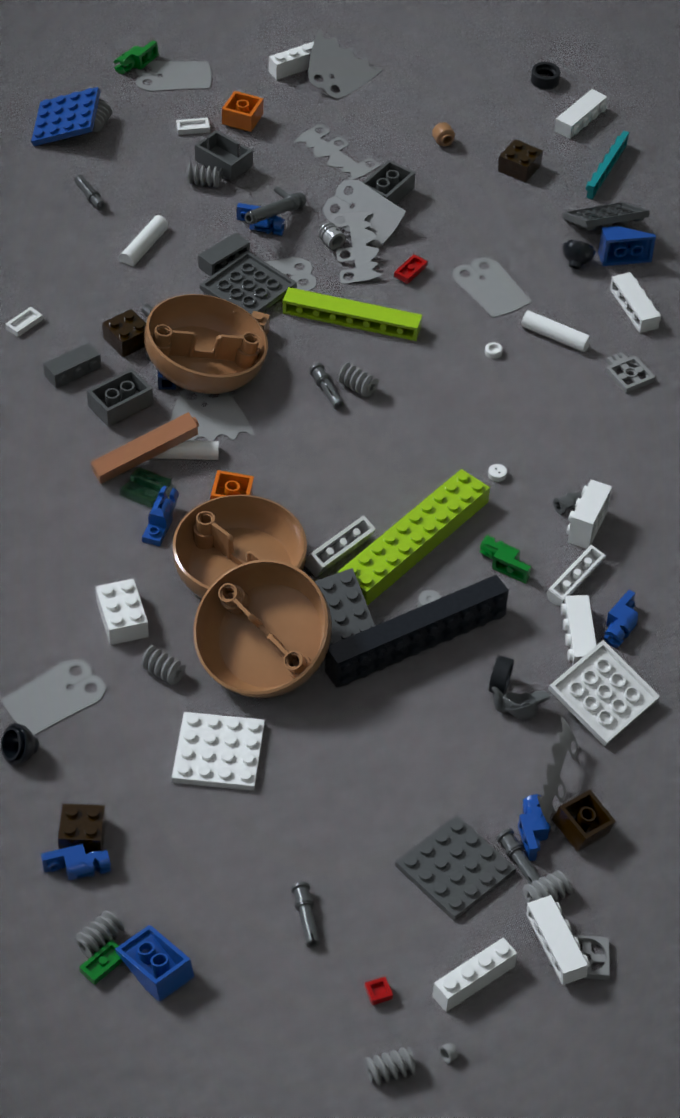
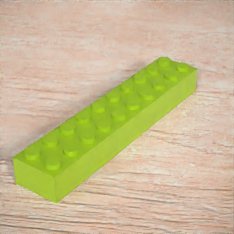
[338,469,490,606]

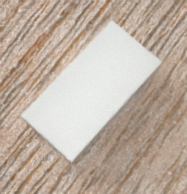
[176,118,210,135]
[5,307,43,337]

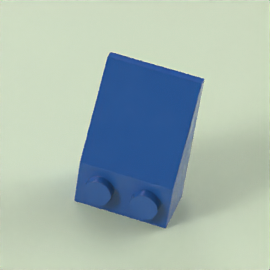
[598,226,656,266]
[115,925,194,1002]

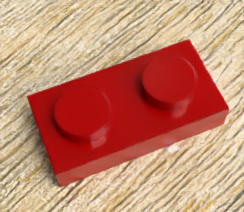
[394,254,428,284]

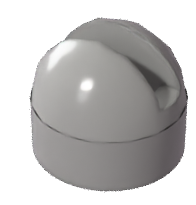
[439,1043,459,1064]

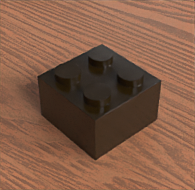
[498,139,543,183]
[102,309,146,357]
[552,790,616,852]
[58,803,106,854]

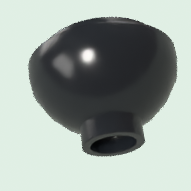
[562,240,596,269]
[1,723,39,765]

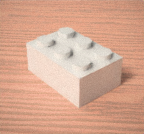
[566,479,612,549]
[95,578,149,645]

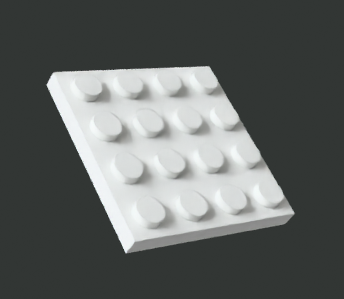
[548,640,660,746]
[172,712,265,791]

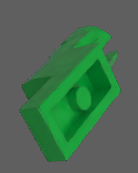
[113,40,159,74]
[479,535,531,584]

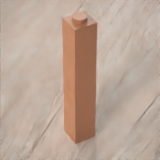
[90,412,199,484]

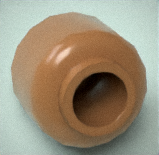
[432,122,455,146]

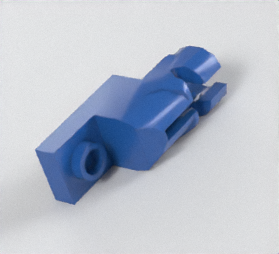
[237,203,285,236]
[142,486,179,546]
[604,590,638,648]
[518,794,551,861]
[41,844,111,880]

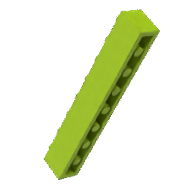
[283,287,422,341]

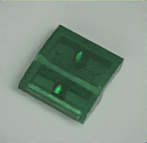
[119,467,172,508]

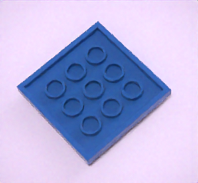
[31,87,101,146]

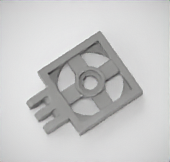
[606,352,655,394]
[549,935,610,980]

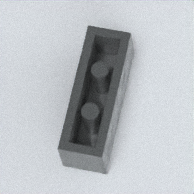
[198,232,250,277]
[43,342,101,388]

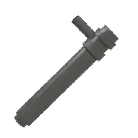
[245,186,306,224]

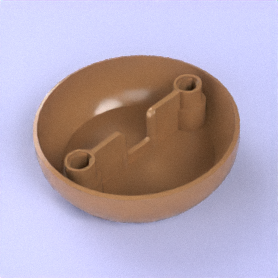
[144,294,268,394]
[173,495,307,599]
[193,559,332,698]

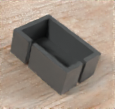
[195,130,253,181]

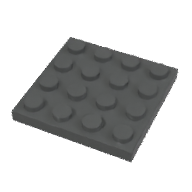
[562,202,650,230]
[200,251,297,314]
[314,568,375,645]
[395,815,516,921]

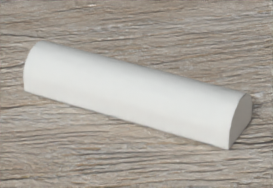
[119,215,168,267]
[521,310,590,352]
[153,440,219,460]
[546,545,606,606]

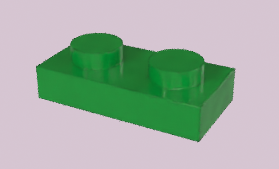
[79,940,123,985]

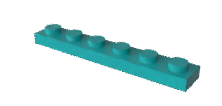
[585,130,629,199]

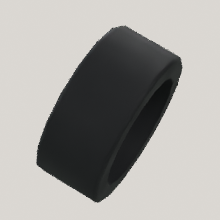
[530,62,561,89]
[489,655,514,695]

